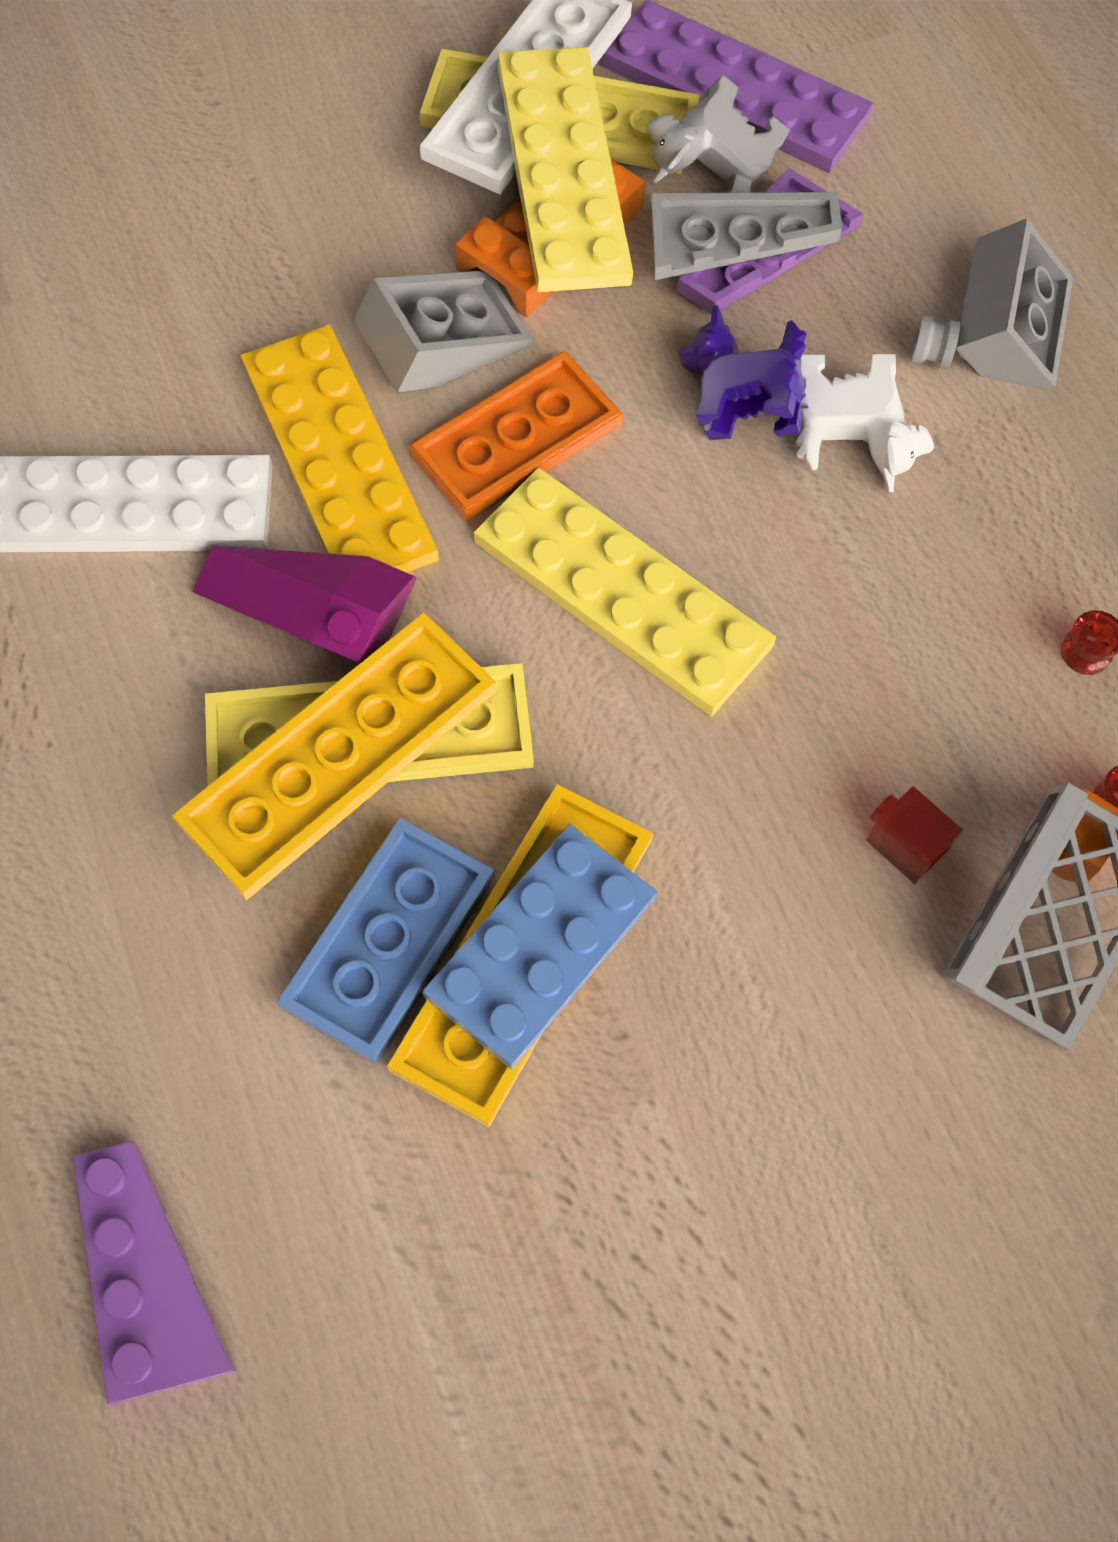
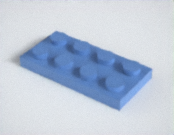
[276,818,495,1065]
[422,824,658,1070]

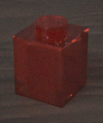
[866,786,963,884]

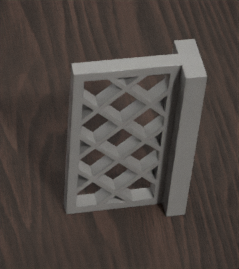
[941,782,1118,1050]

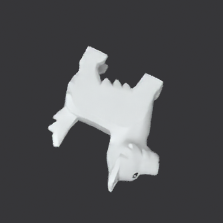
[796,354,934,493]

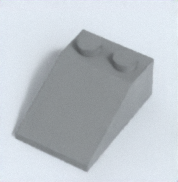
[353,271,533,392]

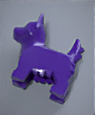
[678,305,807,440]

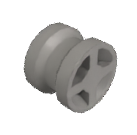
[910,314,961,370]

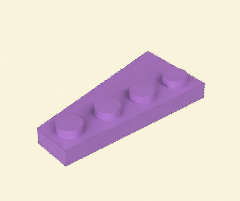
[677,168,863,313]
[73,1142,236,1405]

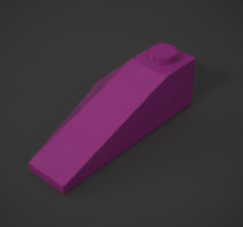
[192,545,417,665]

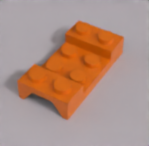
[455,158,645,318]

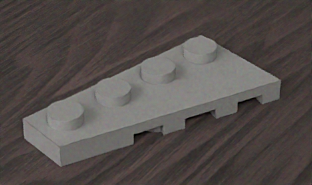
[650,192,842,280]

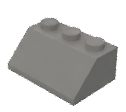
[956,218,1073,390]

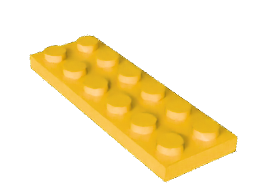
[240,324,439,573]
[171,612,496,901]
[387,784,653,1128]

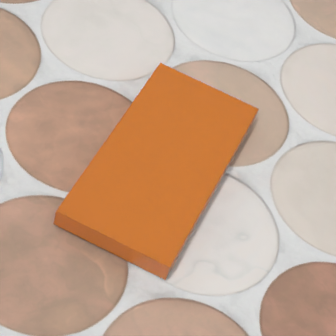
[408,350,623,522]

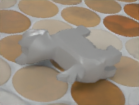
[646,75,790,193]

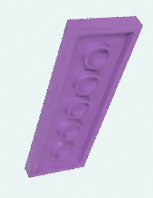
[602,0,874,173]

